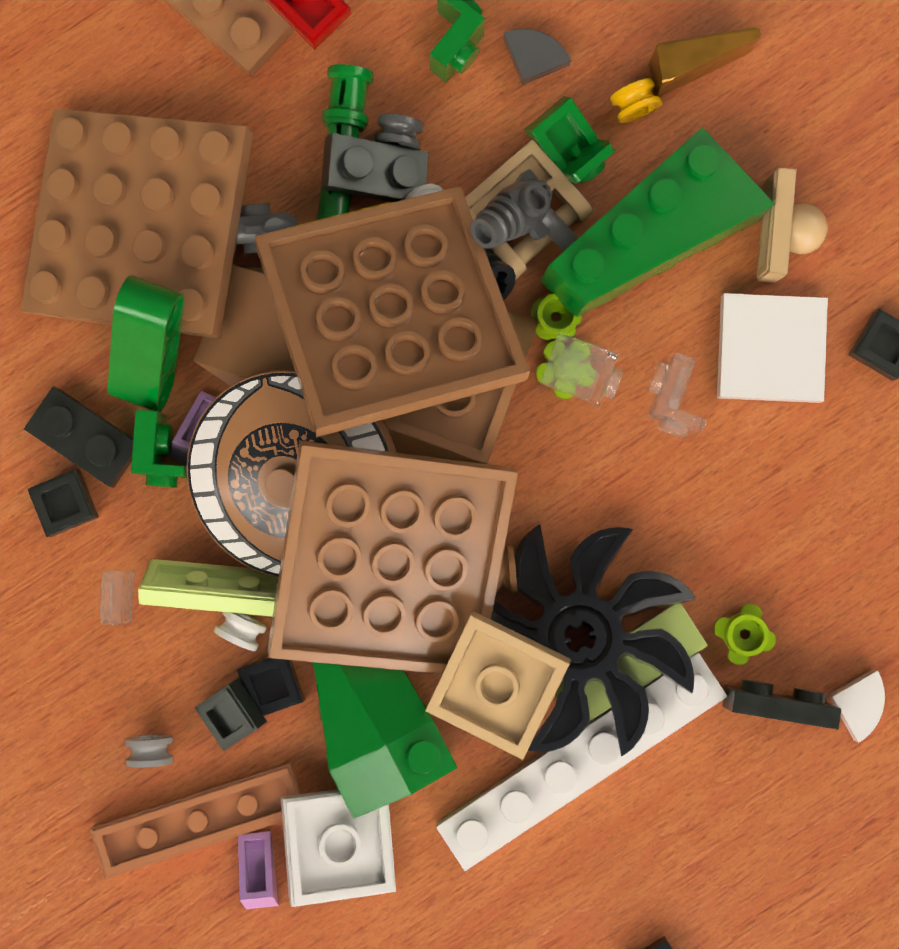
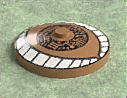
[187,368,396,577]

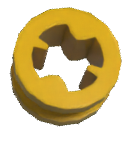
[610,78,663,124]

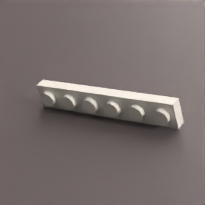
[436,652,728,871]

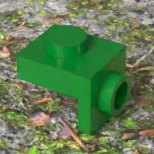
[429,0,485,82]
[524,96,615,184]

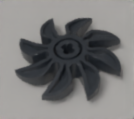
[491,524,696,757]

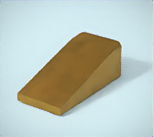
[649,27,761,96]

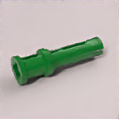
[316,64,374,220]

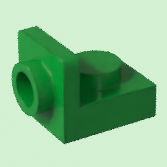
[131,410,187,488]

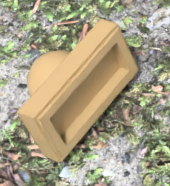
[757,168,828,283]

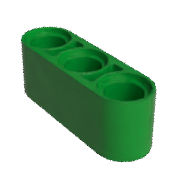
[108,275,184,412]

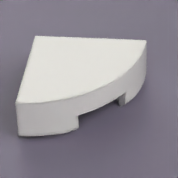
[828,669,885,743]

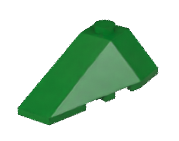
[311,662,458,819]

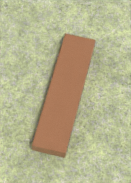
[90,761,302,879]

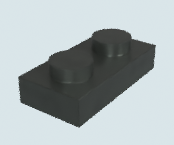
[321,133,429,202]
[24,386,133,488]
[722,679,842,730]

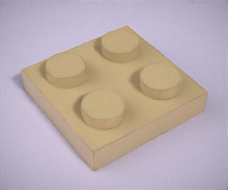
[425,611,571,760]

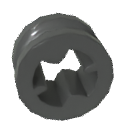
[374,113,424,150]

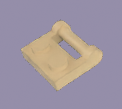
[465,139,593,280]

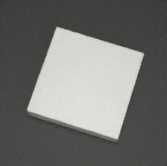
[717,293,828,403]
[281,789,396,907]

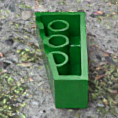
[540,127,775,317]

